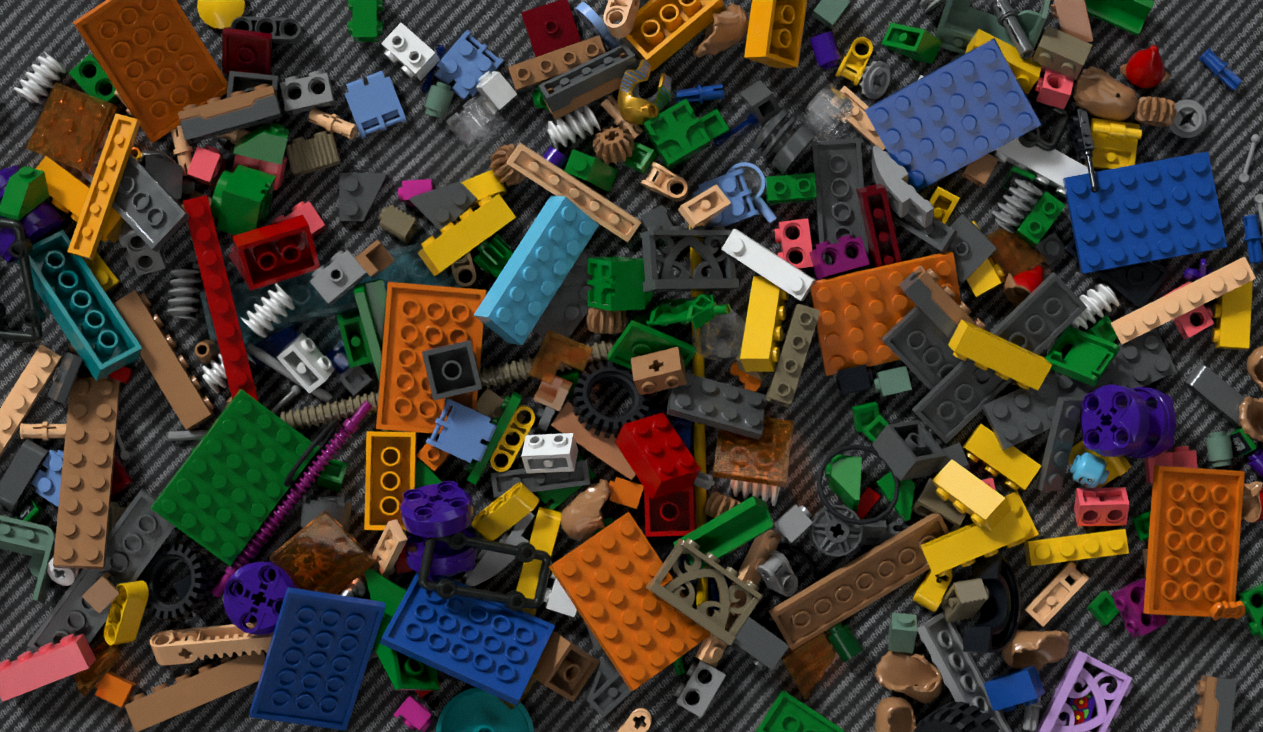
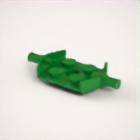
[634,294,731,329]

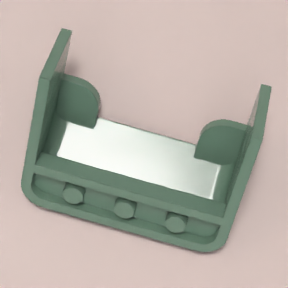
[935,0,1050,54]
[0,515,56,605]

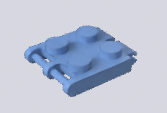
[435,30,505,100]
[345,71,407,139]
[693,168,759,229]
[426,397,497,463]
[31,450,64,507]

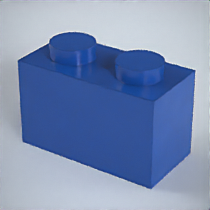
[984,665,1045,713]

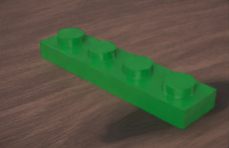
[465,391,522,485]

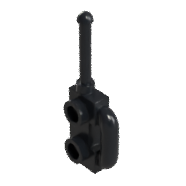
[1069,109,1099,193]

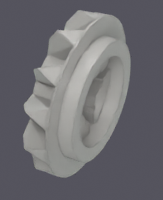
[860,61,890,99]
[1170,100,1207,138]

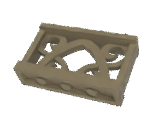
[765,304,820,408]
[645,538,763,645]

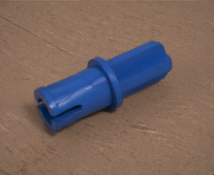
[1199,48,1242,91]
[675,84,724,104]
[1242,215,1263,264]

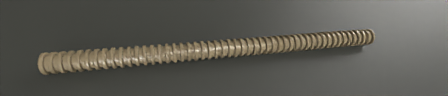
[280,329,657,430]

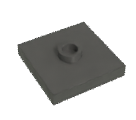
[928,214,998,283]
[47,351,83,404]

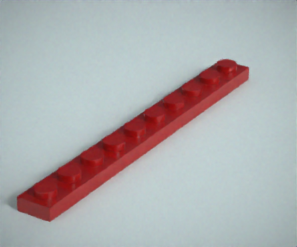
[183,195,259,402]

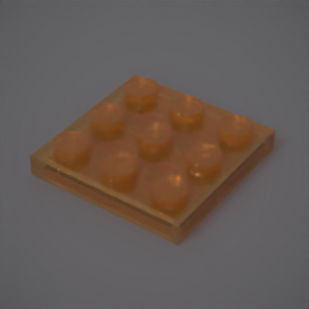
[26,82,117,174]
[712,417,793,487]
[270,510,375,595]

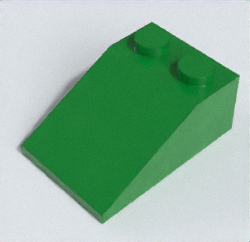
[374,617,440,690]

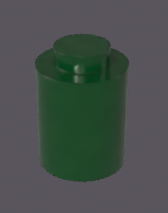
[827,623,863,662]

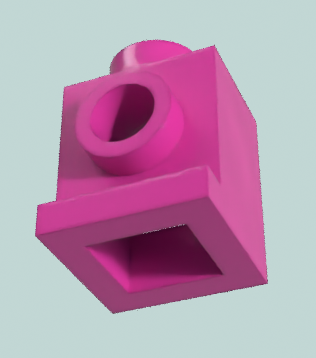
[398,179,433,207]
[394,695,434,732]

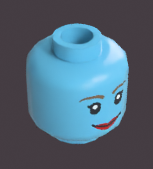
[1070,452,1109,488]

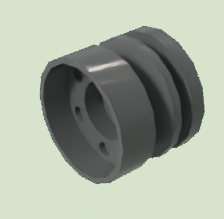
[752,108,816,174]
[808,505,863,557]

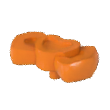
[730,361,762,392]
[1210,600,1245,620]

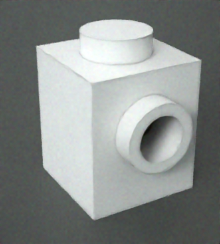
[475,71,517,110]

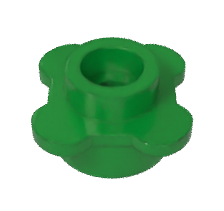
[532,84,549,111]

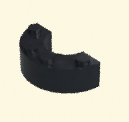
[963,554,1021,653]

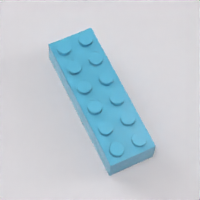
[474,195,599,345]

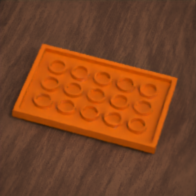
[72,0,228,143]
[810,251,961,376]
[376,282,486,434]
[1143,465,1245,618]
[549,512,710,691]

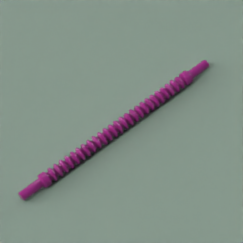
[211,400,373,598]

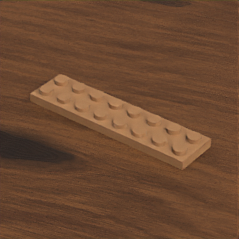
[53,377,121,569]
[769,512,950,651]

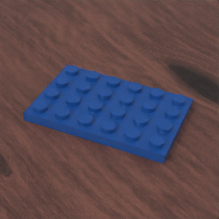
[865,38,1042,192]
[1063,152,1227,274]
[380,572,555,706]
[250,587,386,731]

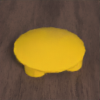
[197,0,246,30]

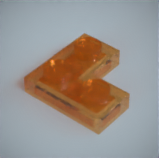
[529,330,593,385]

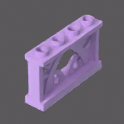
[1035,650,1133,732]

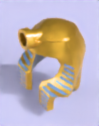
[617,60,672,125]

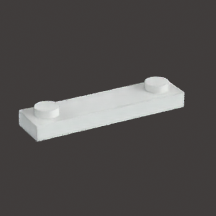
[722,229,816,301]

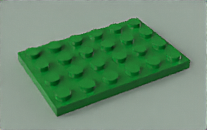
[150,389,319,566]

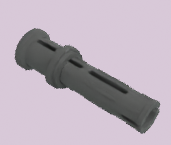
[989,0,1035,60]

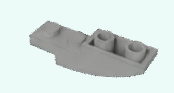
[872,145,934,228]
[463,512,535,587]

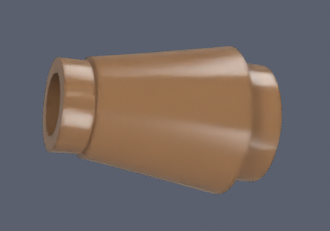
[195,340,219,364]

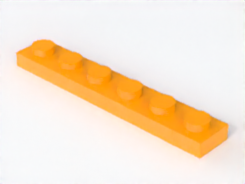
[67,113,141,260]

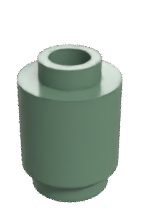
[424,81,454,119]
[1205,431,1234,467]

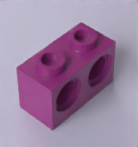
[810,235,869,280]
[1111,578,1167,638]

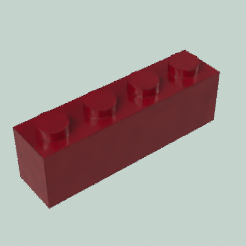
[856,183,902,268]

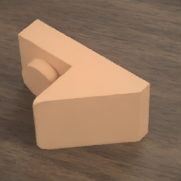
[678,184,731,229]

